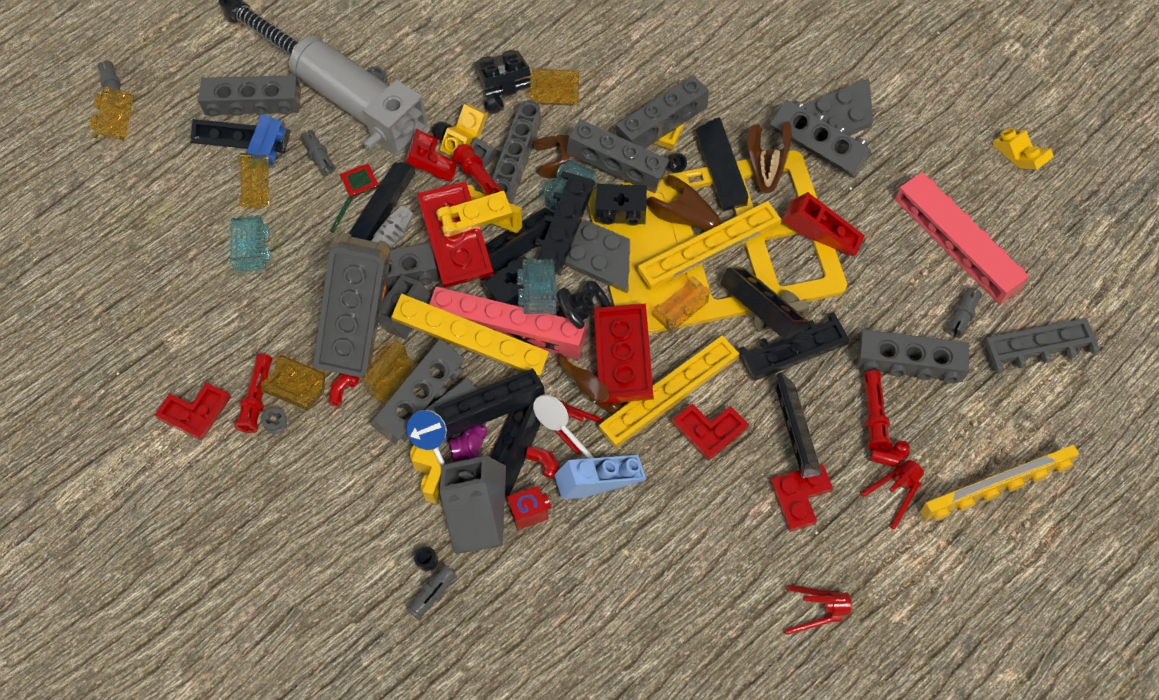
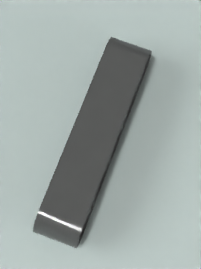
[492,100,541,204]

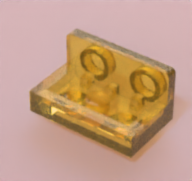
[89,86,134,141]
[363,341,419,405]
[261,355,326,411]

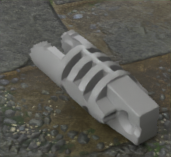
[372,206,414,250]

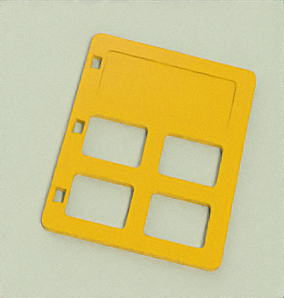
[587,151,847,334]

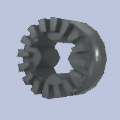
[262,407,287,434]

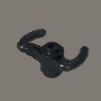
[556,281,611,329]

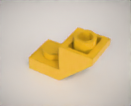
[440,104,488,157]
[992,128,1054,170]
[410,445,441,504]

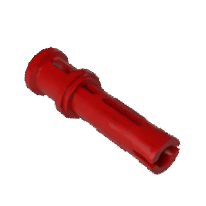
[453,144,501,196]
[234,354,273,433]
[864,370,893,451]

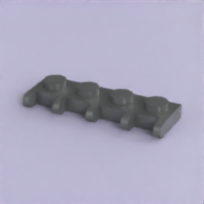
[984,318,1099,373]

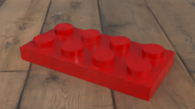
[417,181,493,288]
[594,303,654,404]

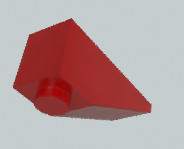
[782,192,865,256]

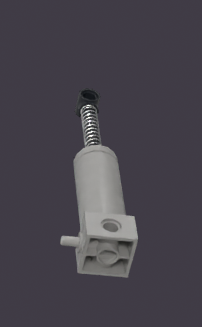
[218,0,428,156]

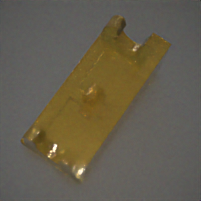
[530,69,580,106]
[238,153,269,209]
[651,276,710,333]

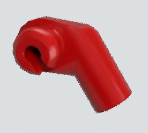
[328,374,359,406]
[870,441,910,467]
[526,446,560,478]

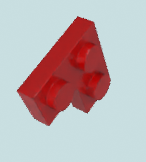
[406,129,457,182]
[154,382,231,441]
[672,403,749,461]
[770,463,833,532]

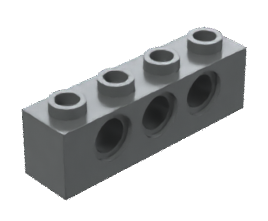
[198,75,301,116]
[616,75,709,149]
[770,99,871,178]
[566,119,669,194]
[386,243,439,291]
[856,330,969,383]
[370,339,465,445]

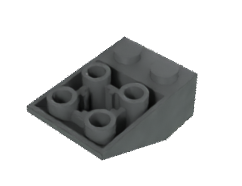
[440,455,506,554]

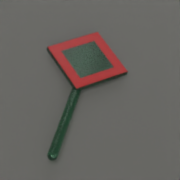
[330,163,379,233]

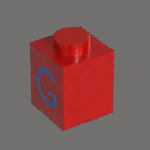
[507,486,552,530]

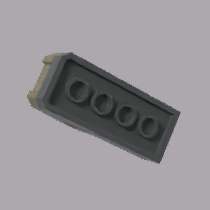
[313,233,390,378]

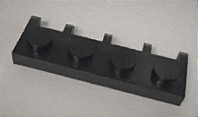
[528,171,595,276]
[738,312,850,381]

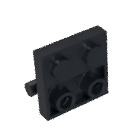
[473,50,532,98]

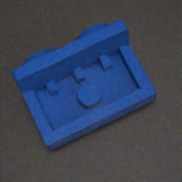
[245,114,286,168]

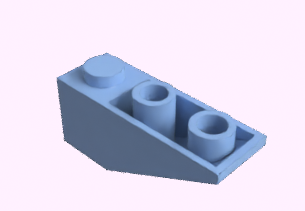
[555,455,646,499]

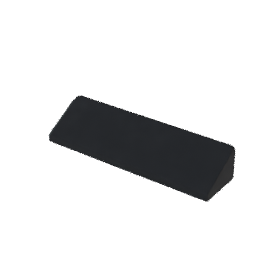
[695,117,748,211]
[190,119,290,153]
[349,162,416,241]
[480,207,555,281]
[721,267,811,339]
[434,368,545,438]
[775,372,822,478]
[490,403,541,497]

